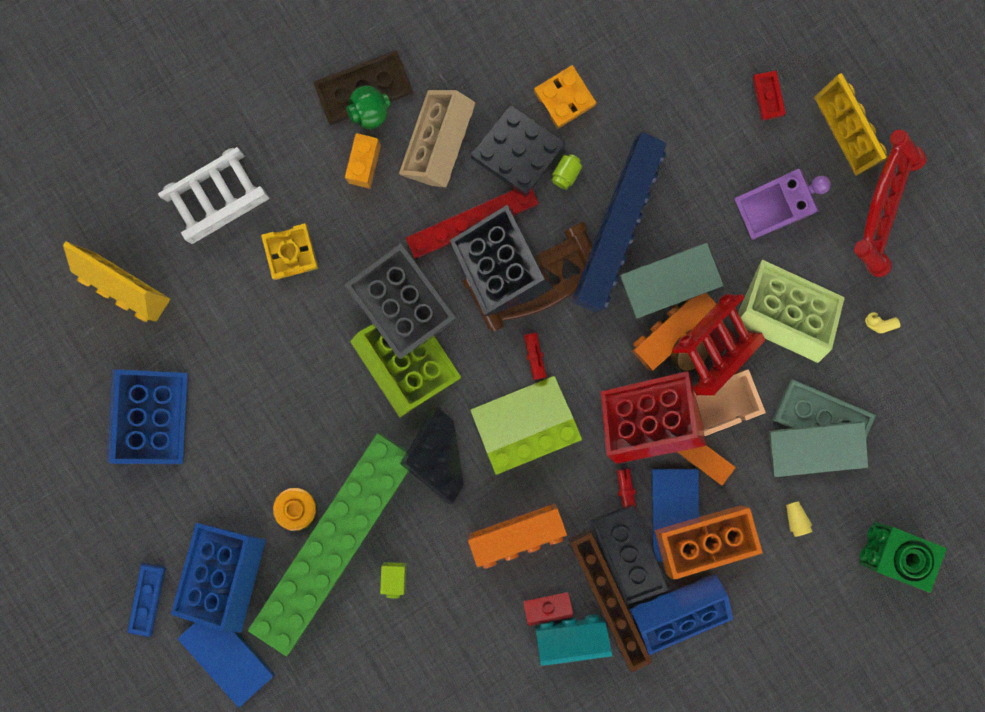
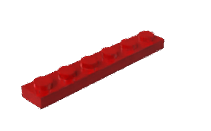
[406,189,539,260]

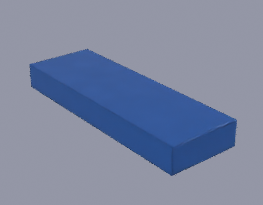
[127,563,166,637]

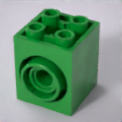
[859,521,947,593]

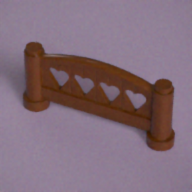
[462,222,593,332]

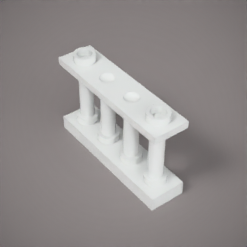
[158,147,270,244]

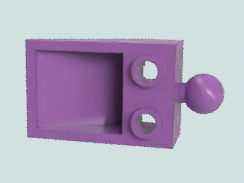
[734,169,831,240]

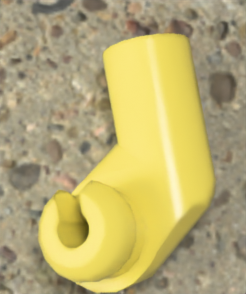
[865,312,900,334]

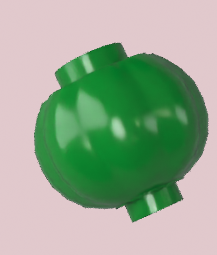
[346,85,390,129]

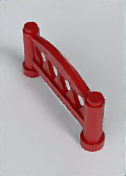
[854,130,927,277]

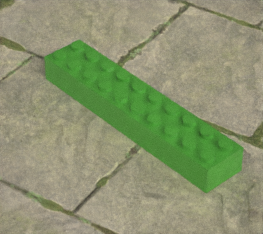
[248,433,409,657]

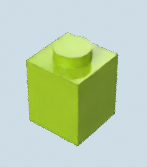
[380,562,407,598]

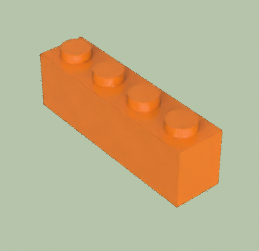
[631,293,716,371]

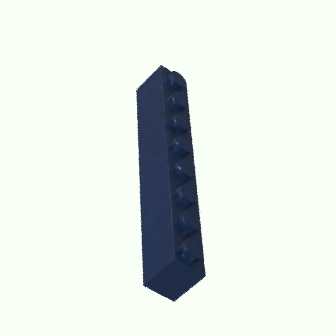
[571,132,667,313]

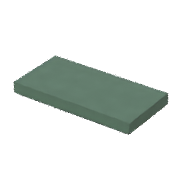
[619,243,724,319]
[772,379,876,438]
[769,421,868,477]

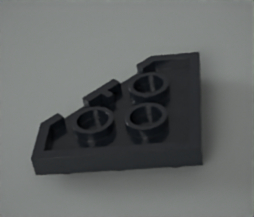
[400,407,464,504]

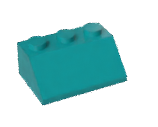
[535,615,612,666]

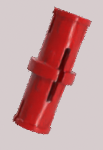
[523,333,547,380]
[616,468,638,513]

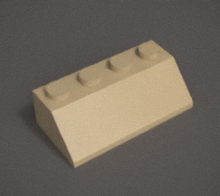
[399,90,476,187]

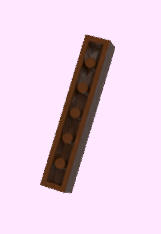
[568,530,652,673]

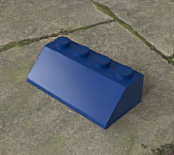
[631,573,733,655]

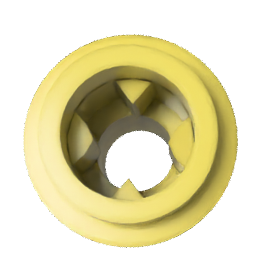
[786,501,813,537]

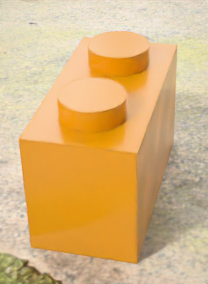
[345,133,381,189]

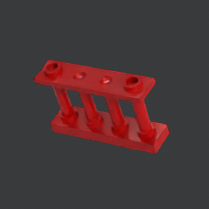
[672,294,765,396]

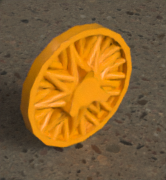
[273,488,316,531]

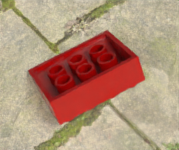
[601,371,706,464]

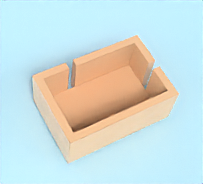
[695,369,766,436]

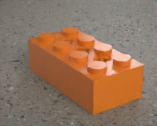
[468,503,567,569]
[654,505,763,580]

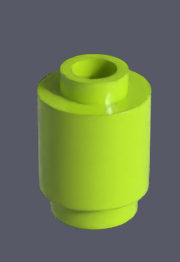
[551,154,583,190]

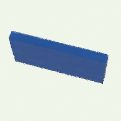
[651,469,699,562]
[178,623,275,708]

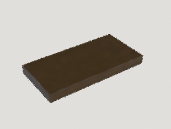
[313,50,413,125]

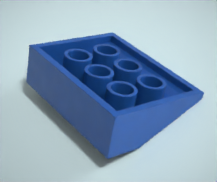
[106,369,188,464]
[171,523,266,632]

